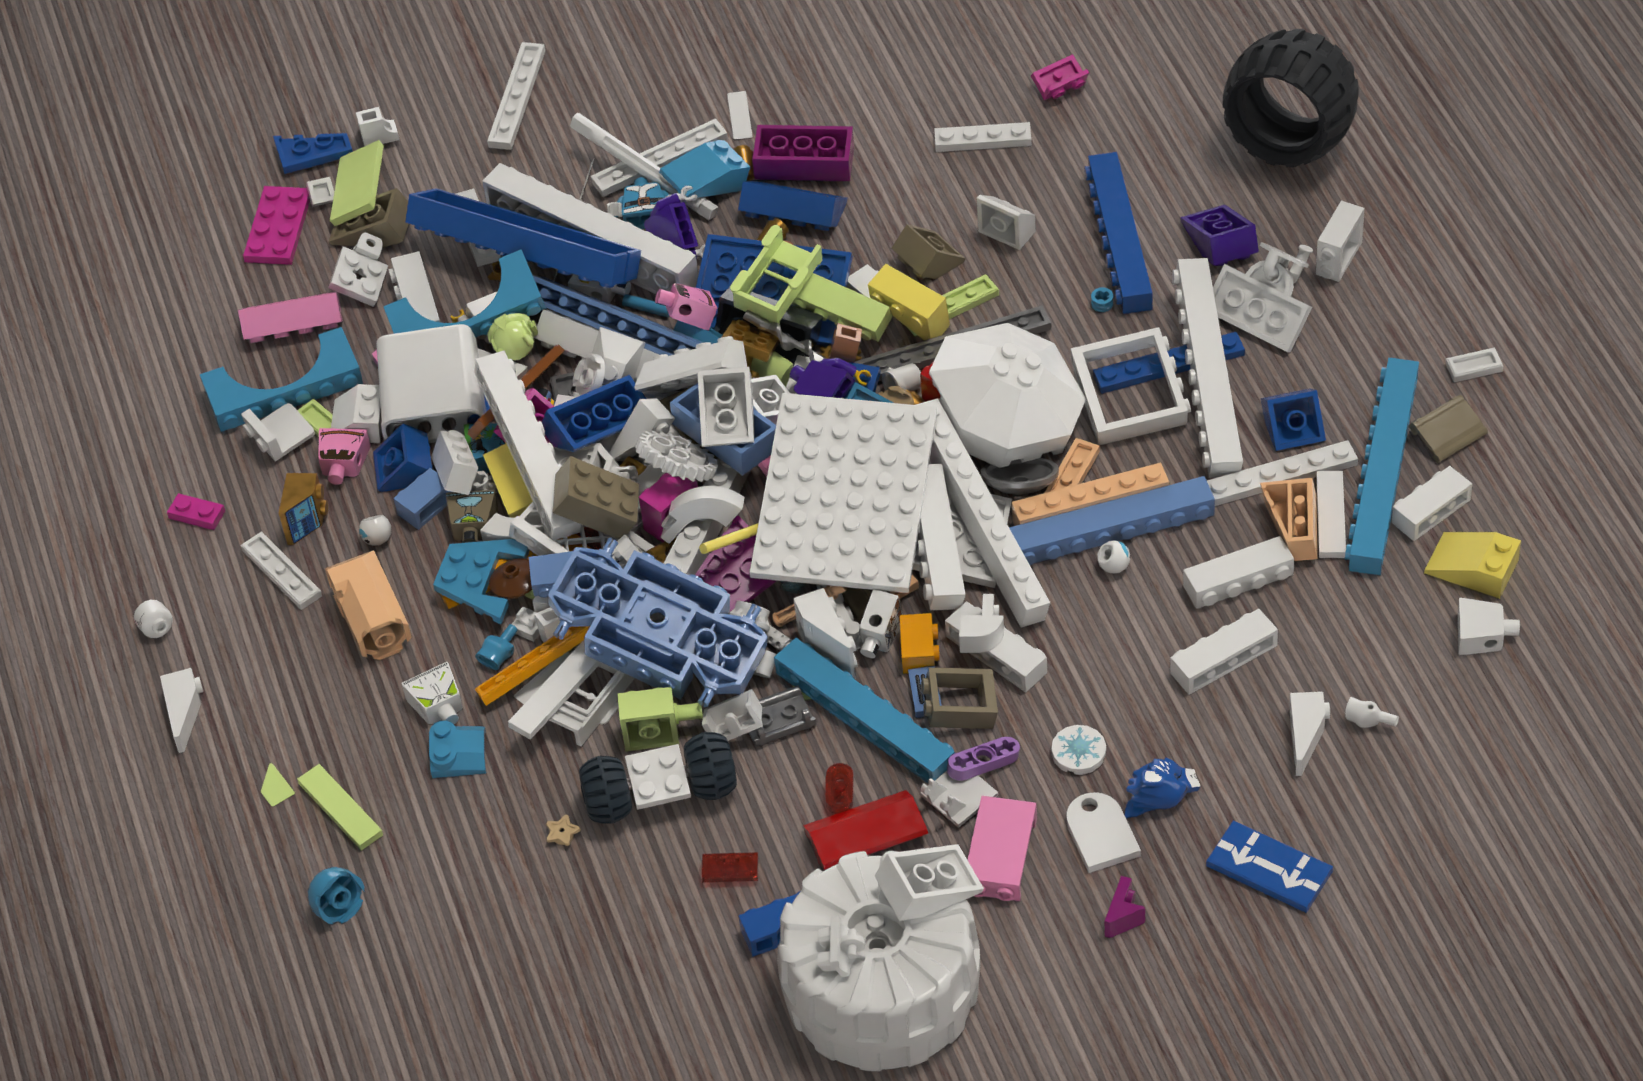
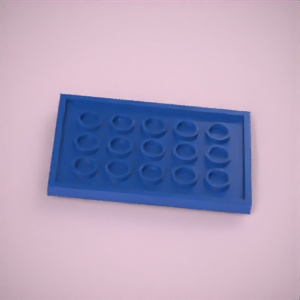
[696,234,853,346]

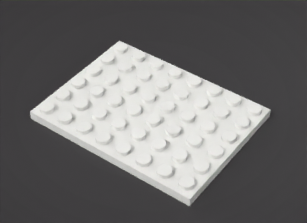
[750,393,937,593]

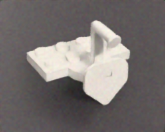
[1213,242,1313,353]

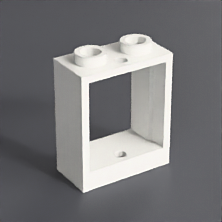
[1316,201,1364,282]

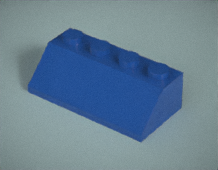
[738,181,848,231]
[541,375,647,452]

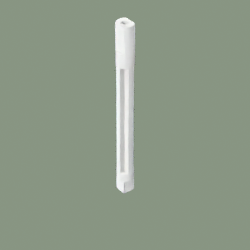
[570,113,718,220]

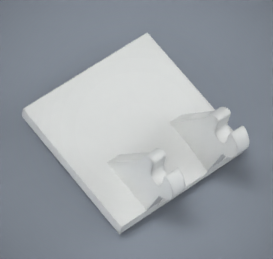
[920,767,998,828]

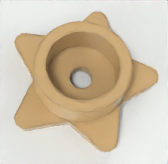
[546,815,581,846]

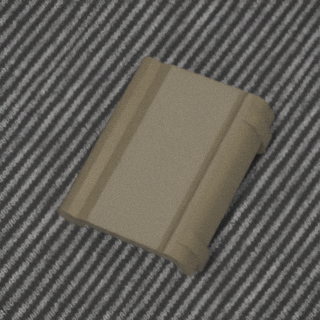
[1408,395,1488,463]

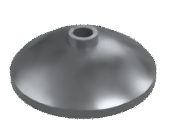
[981,458,1059,497]

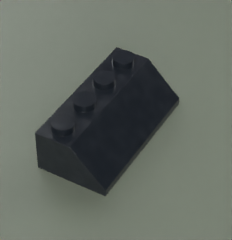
[715,287,823,367]

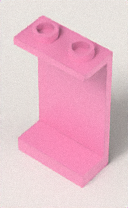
[968,796,1037,901]

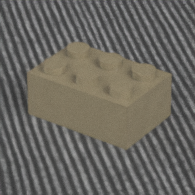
[553,456,639,539]

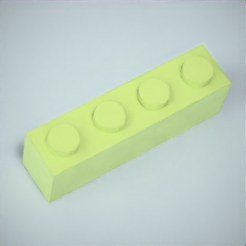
[792,273,892,342]

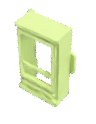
[730,225,822,324]

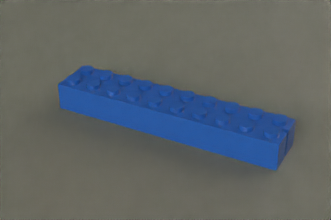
[405,188,641,288]

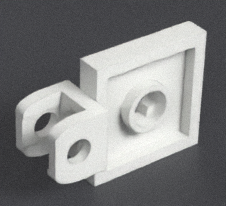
[328,233,388,307]

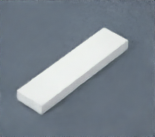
[1316,471,1346,558]
[241,531,322,610]

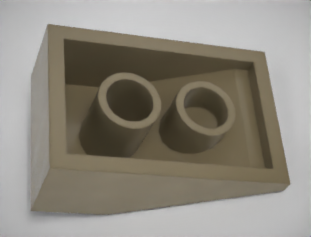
[329,188,409,248]

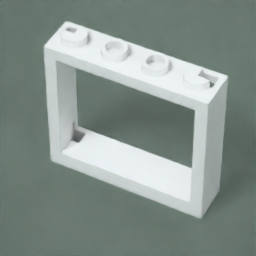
[1071,327,1191,445]

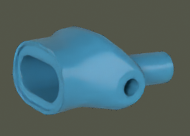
[475,624,518,670]

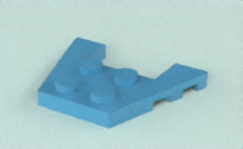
[433,539,530,624]

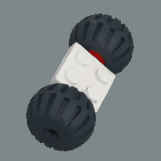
[579,732,737,824]

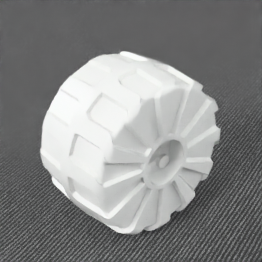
[778,851,980,1071]

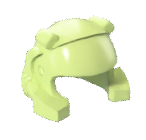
[488,313,538,360]

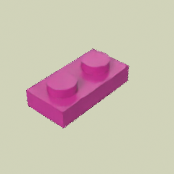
[167,493,225,530]

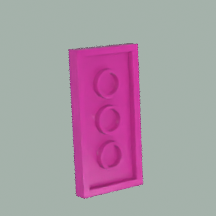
[243,186,310,265]

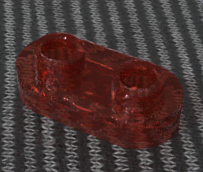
[825,763,854,814]

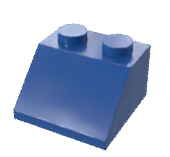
[1260,388,1326,451]
[373,423,432,492]

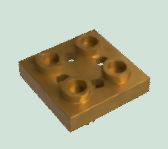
[722,320,779,369]

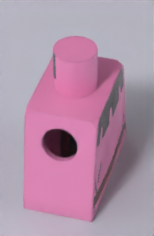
[655,283,717,331]
[318,428,371,485]

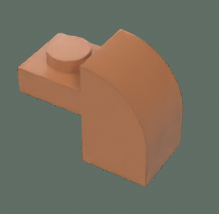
[828,323,862,363]

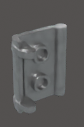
[748,686,816,747]

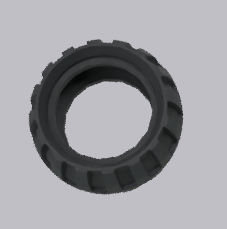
[1222,29,1359,168]

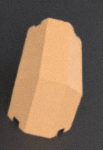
[325,550,412,660]

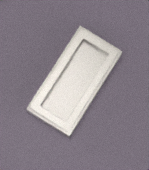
[1446,347,1503,383]

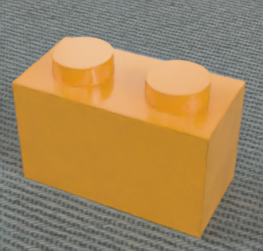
[900,613,940,674]

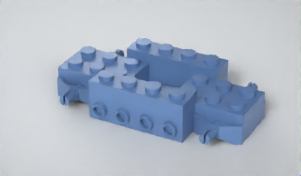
[548,538,768,707]

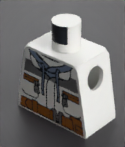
[859,589,902,658]

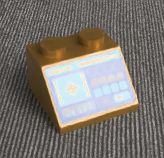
[279,473,328,545]

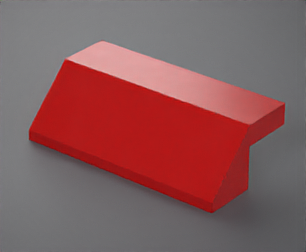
[803,790,929,870]

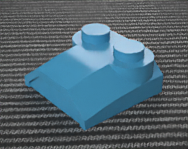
[429,721,486,778]

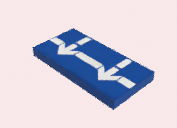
[1206,820,1333,913]

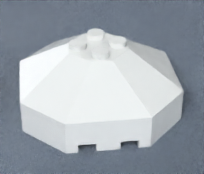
[929,323,1086,468]

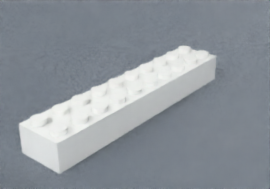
[482,163,698,294]

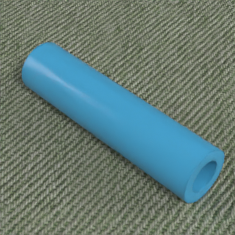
[622,294,670,318]

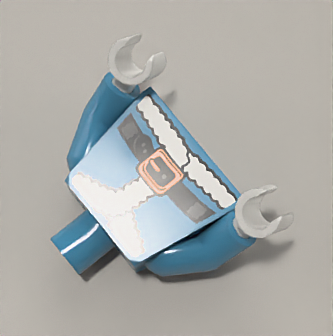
[607,177,682,229]

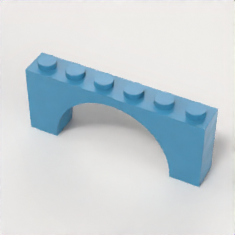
[383,250,546,337]
[199,327,363,432]

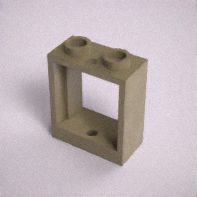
[921,668,998,729]

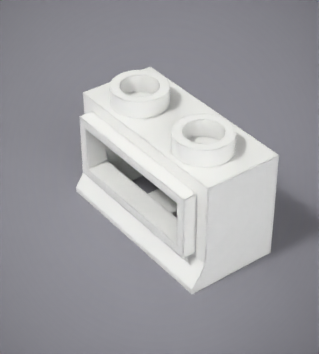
[702,689,763,741]

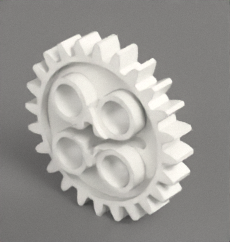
[635,430,718,482]

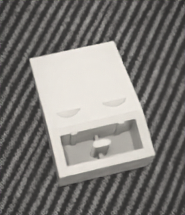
[794,588,858,679]

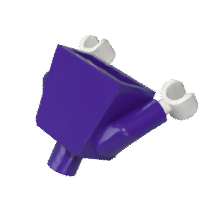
[644,186,705,260]

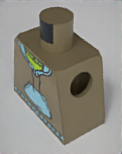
[446,490,498,543]

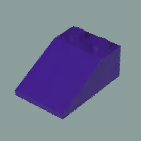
[1180,205,1259,266]

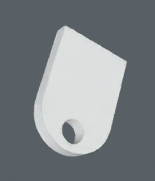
[1067,793,1141,873]

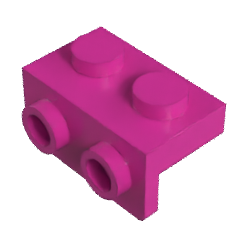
[1031,54,1089,100]

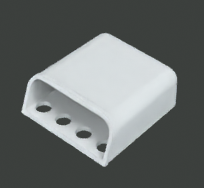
[376,324,486,443]

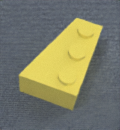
[868,264,950,341]

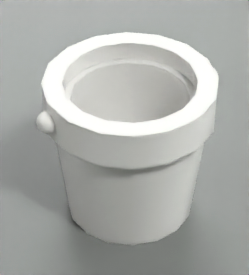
[882,363,921,392]

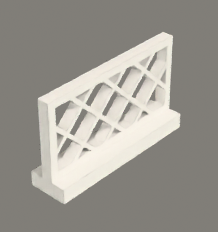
[509,502,619,562]

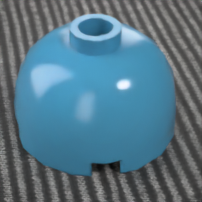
[308,867,365,924]

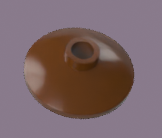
[489,558,532,599]

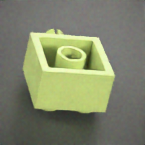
[617,687,703,751]

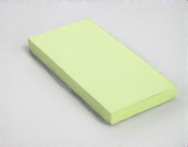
[330,140,384,226]

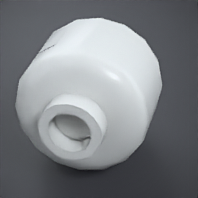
[134,600,173,638]

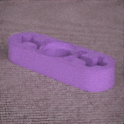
[947,737,1020,781]

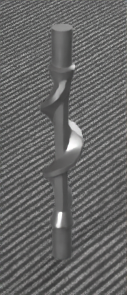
[743,310,853,378]

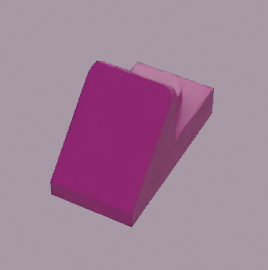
[1104,876,1145,938]

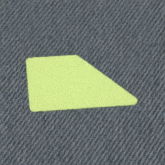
[261,763,295,806]

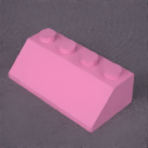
[238,291,342,343]

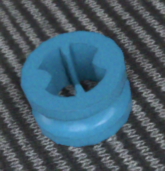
[1091,287,1113,312]

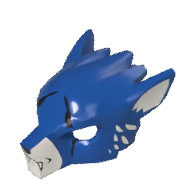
[1125,758,1201,819]

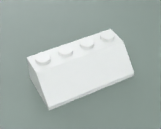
[635,336,747,394]

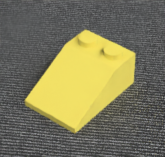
[1424,532,1521,599]

